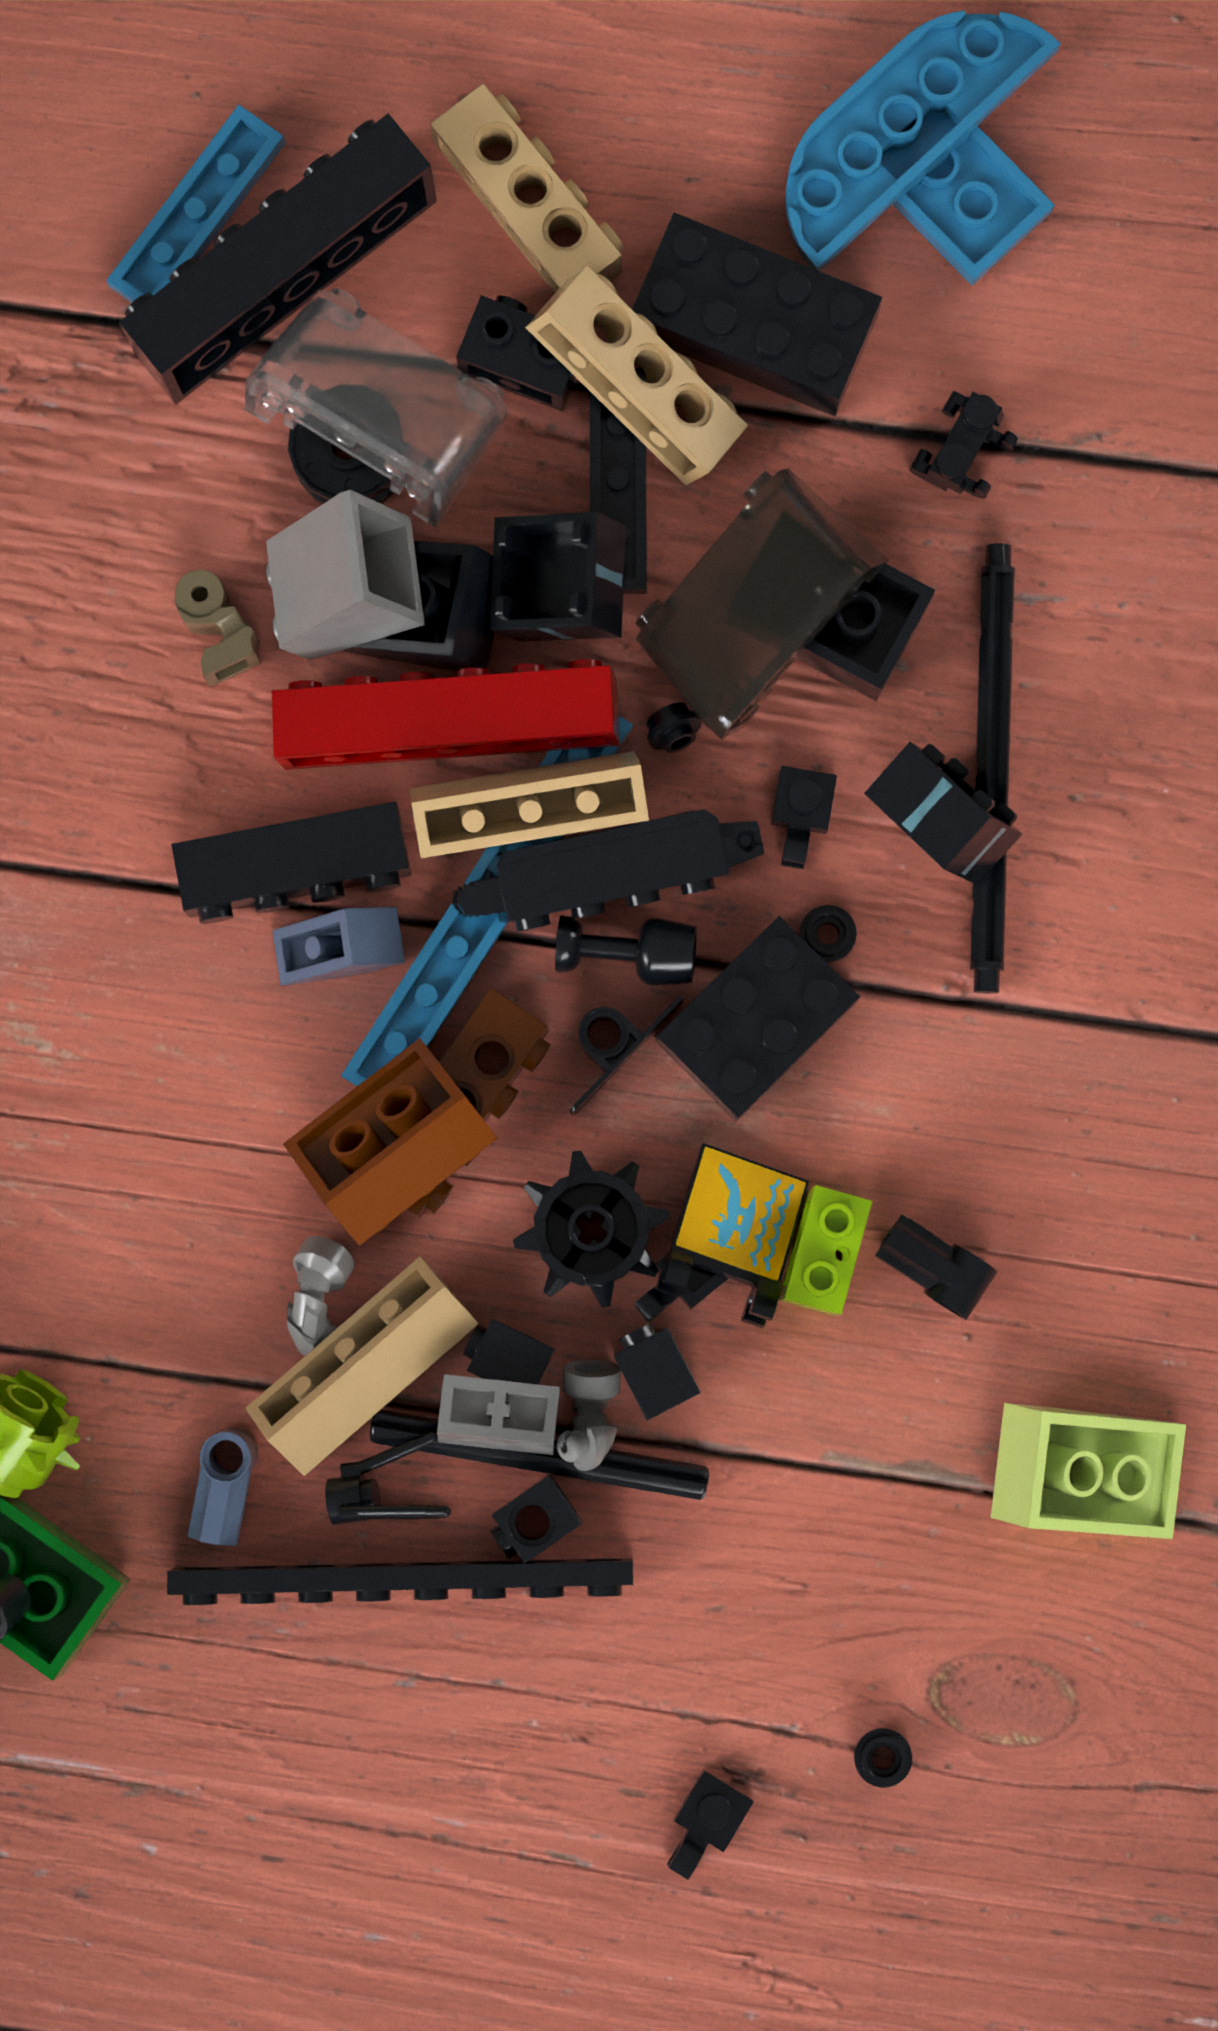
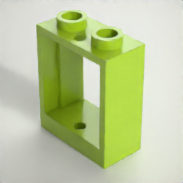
[778,1185,872,1316]

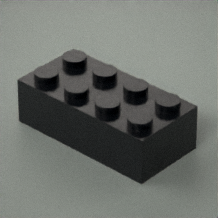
[632,212,882,417]

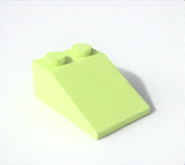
[990,1403,1186,1539]

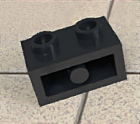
[456,295,576,411]

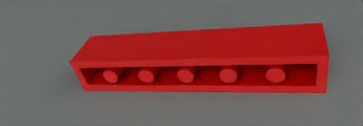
[272,659,620,770]

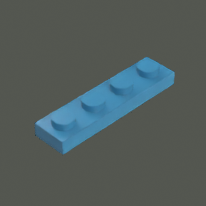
[106,104,286,303]

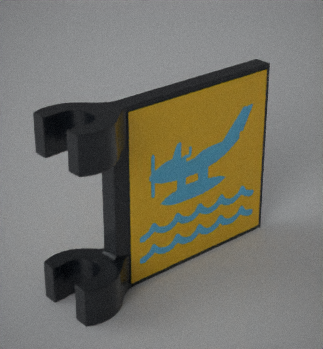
[655,1143,809,1328]

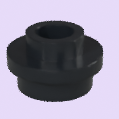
[646,702,702,753]
[799,905,857,962]
[854,1728,912,1788]

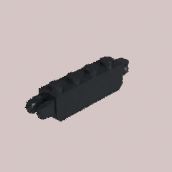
[450,809,764,931]

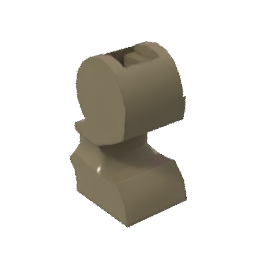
[175,569,261,688]

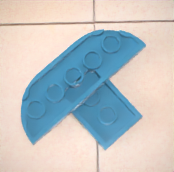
[785,10,1061,286]

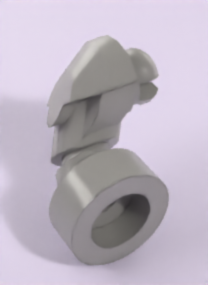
[287,1236,354,1356]
[557,1359,621,1471]

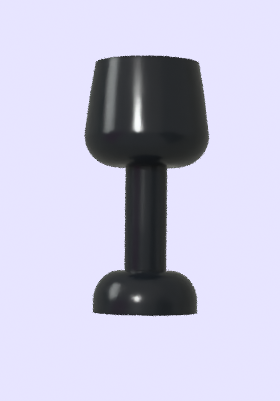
[555,915,697,986]

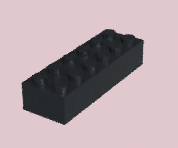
[119,113,437,405]

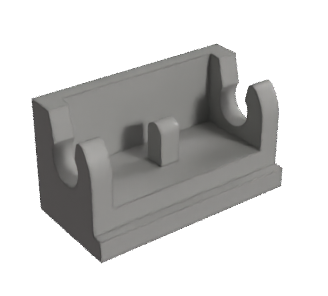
[437,1374,560,1455]

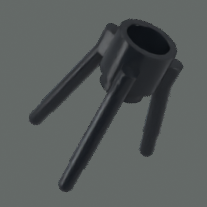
[325,1432,451,1525]

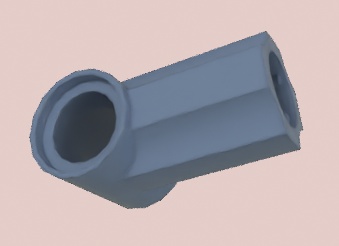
[187,1428,258,1546]

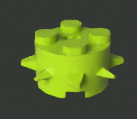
[0,1369,81,1498]

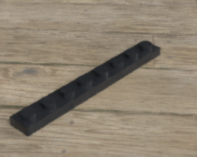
[167,1558,633,1605]

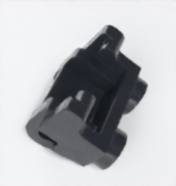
[909,391,1018,499]

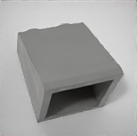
[266,490,425,660]

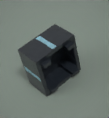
[490,512,626,642]
[864,741,1022,885]

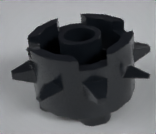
[513,1150,670,1308]

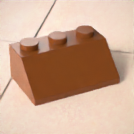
[283,1038,498,1246]

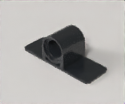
[569,996,684,1116]

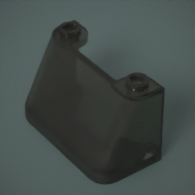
[635,468,889,739]

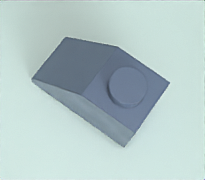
[272,907,405,986]

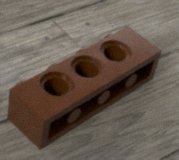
[408,988,551,1217]

